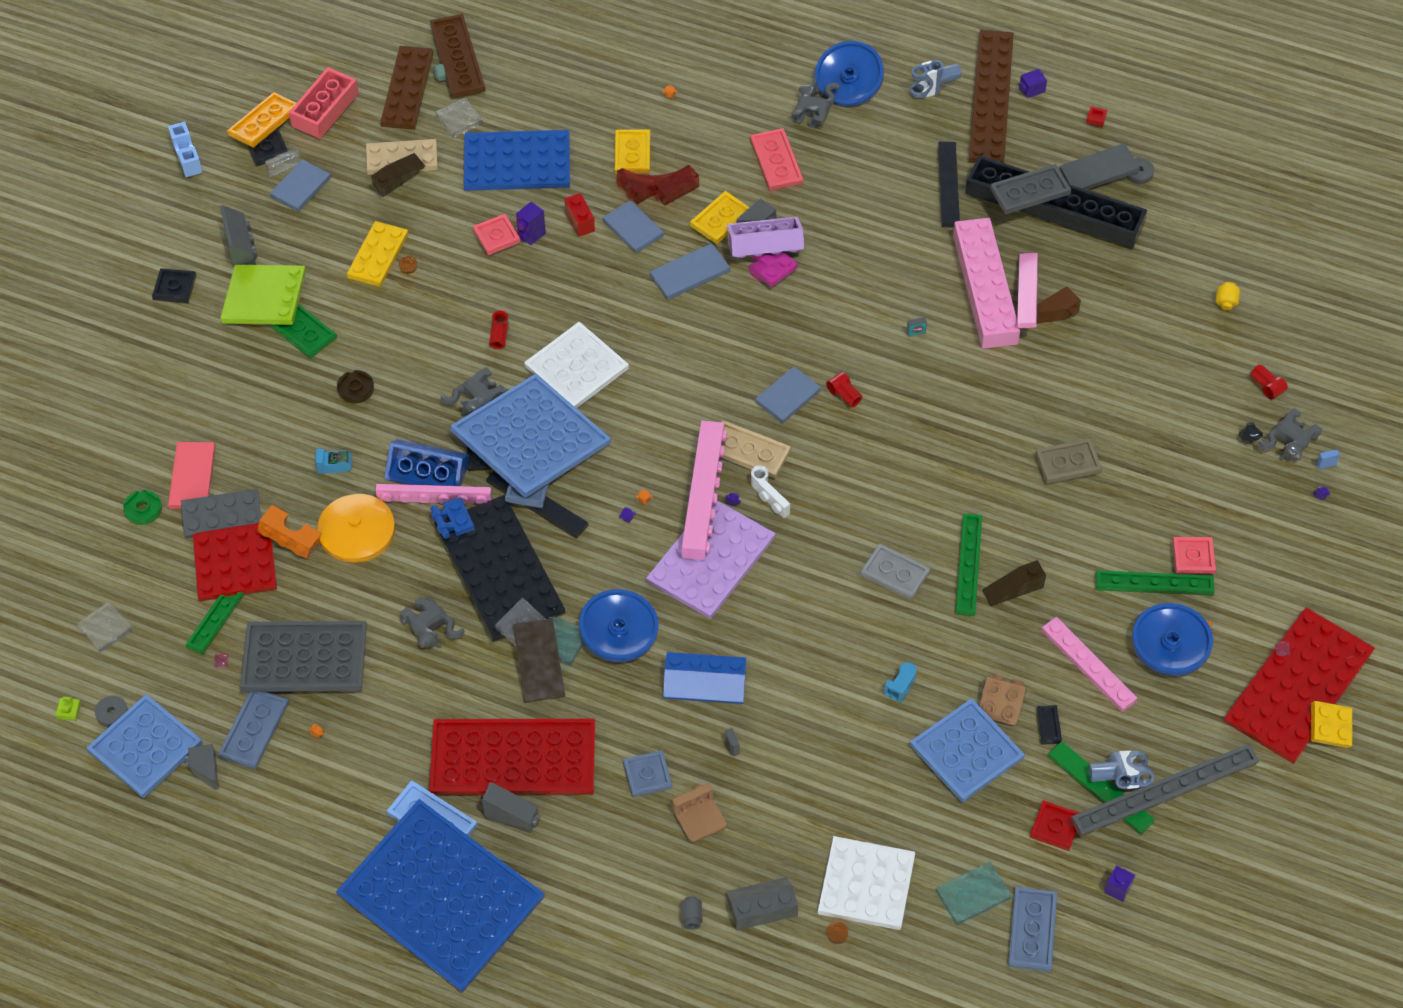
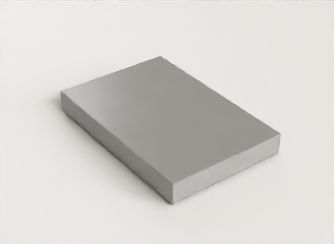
[860,544,931,601]

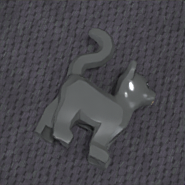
[791,80,840,129]
[441,367,507,417]
[1258,408,1322,461]
[399,596,465,648]

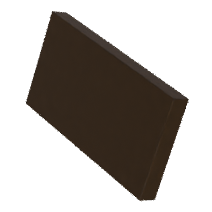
[513,618,565,703]

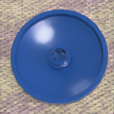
[815,41,884,107]
[579,589,659,662]
[1132,603,1213,676]

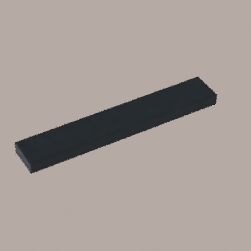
[938,142,960,227]
[486,470,588,539]

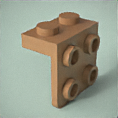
[979,674,1027,726]
[672,783,727,843]

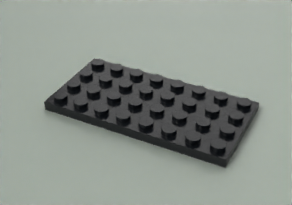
[434,495,566,642]

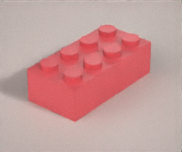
[289,67,359,139]

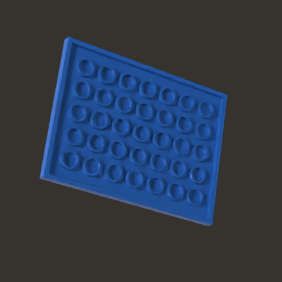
[336,799,545,993]

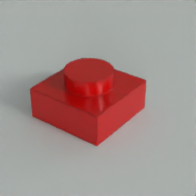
[1086,106,1108,127]

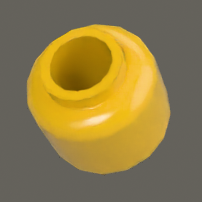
[1215,282,1240,310]

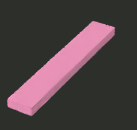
[1017,253,1038,328]

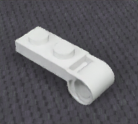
[751,465,790,518]

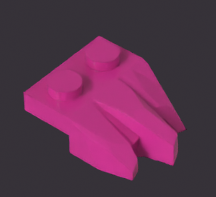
[748,252,798,288]

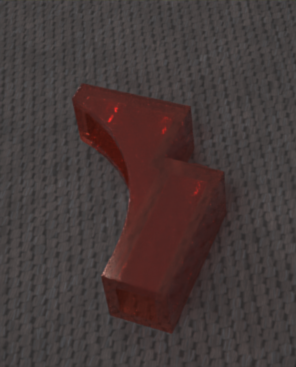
[616,165,699,206]

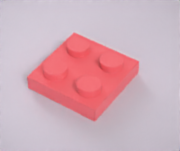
[473,214,521,255]
[1172,537,1216,574]

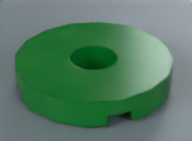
[123,490,162,525]

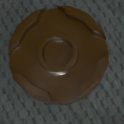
[337,370,374,404]

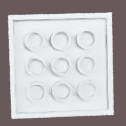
[524,322,629,409]
[818,836,915,930]

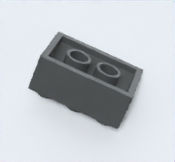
[220,205,258,266]
[726,877,798,931]

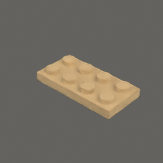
[366,139,438,175]
[720,420,791,479]

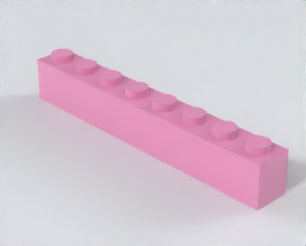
[682,421,727,560]

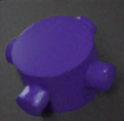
[1314,486,1330,500]
[725,493,741,506]
[619,507,636,523]

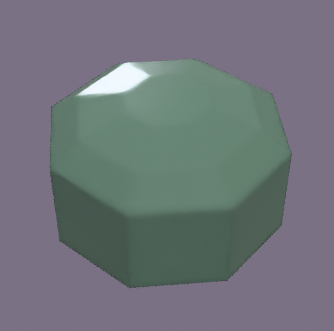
[434,64,446,81]

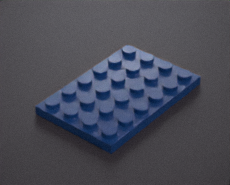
[464,130,570,191]

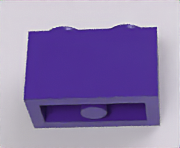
[516,201,546,245]

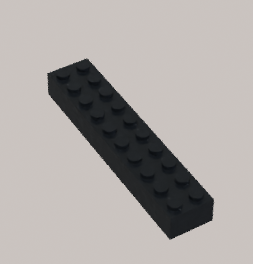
[965,155,1147,249]

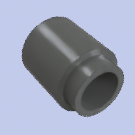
[681,896,703,930]

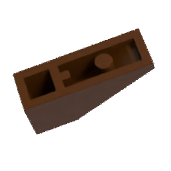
[1037,286,1081,324]

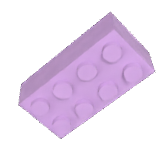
[727,217,804,258]

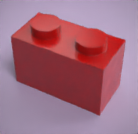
[564,193,595,237]

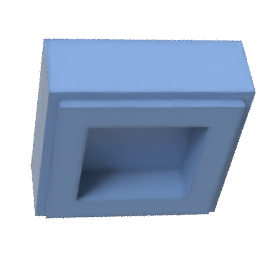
[1316,450,1340,469]

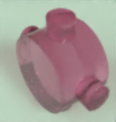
[1275,642,1291,656]
[214,653,229,668]

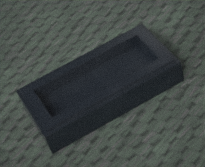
[1036,705,1062,745]

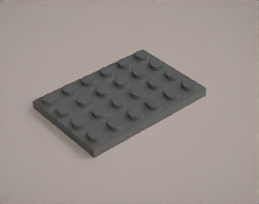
[240,621,367,692]

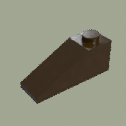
[371,153,425,197]
[983,560,1046,606]

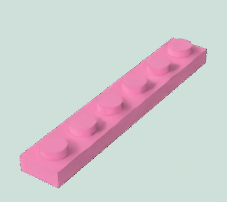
[376,484,492,504]
[1041,617,1138,712]

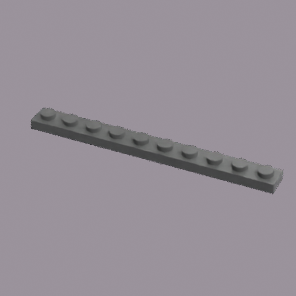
[1071,744,1259,837]

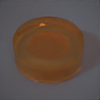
[399,256,417,274]
[827,922,848,944]

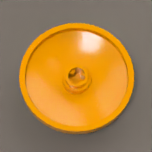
[317,494,395,563]

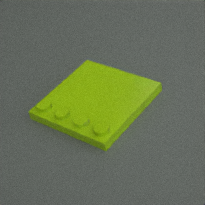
[220,265,306,325]

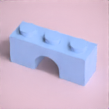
[168,122,202,178]

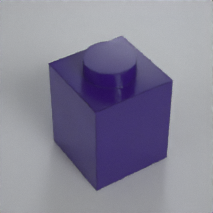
[1019,69,1047,98]
[1104,865,1135,902]

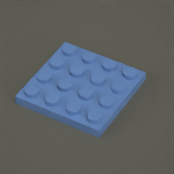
[86,694,203,799]
[910,698,1025,803]

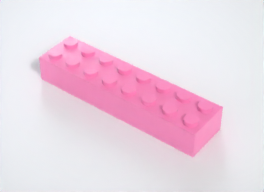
[953,218,1020,349]

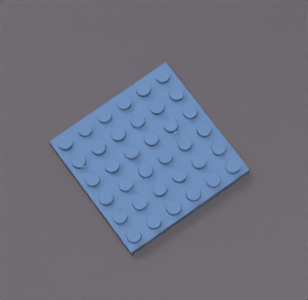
[450,374,611,498]

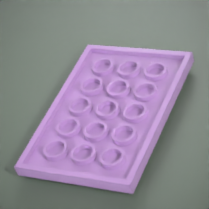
[646,501,776,619]

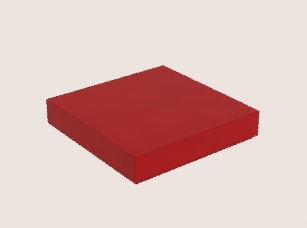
[1030,800,1079,851]

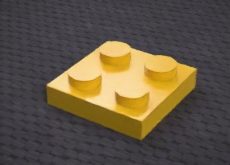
[1311,701,1352,748]

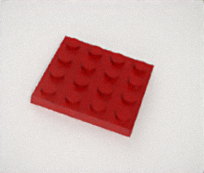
[193,523,277,602]

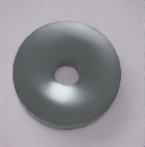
[1126,158,1154,184]
[95,696,128,728]

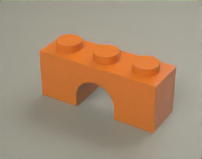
[257,505,321,559]

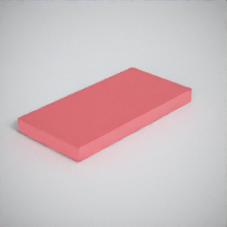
[750,128,803,191]
[168,442,216,509]

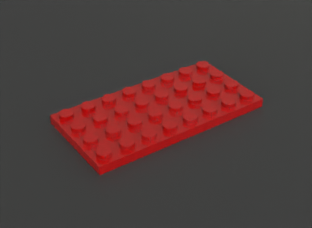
[1223,607,1375,764]
[429,718,595,795]

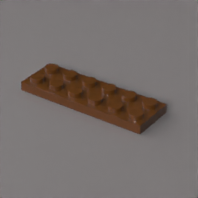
[430,14,486,98]
[380,46,434,130]

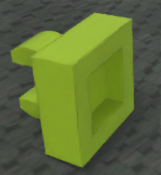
[56,697,81,721]

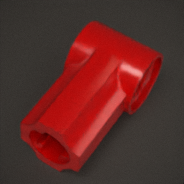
[489,310,509,350]
[1250,364,1288,400]
[826,372,863,408]

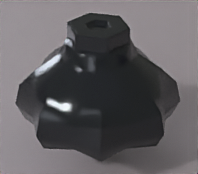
[1239,422,1263,443]

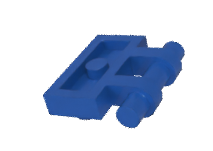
[430,497,475,539]

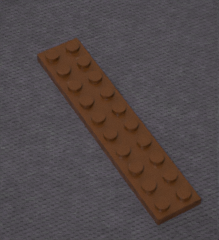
[969,30,1014,163]

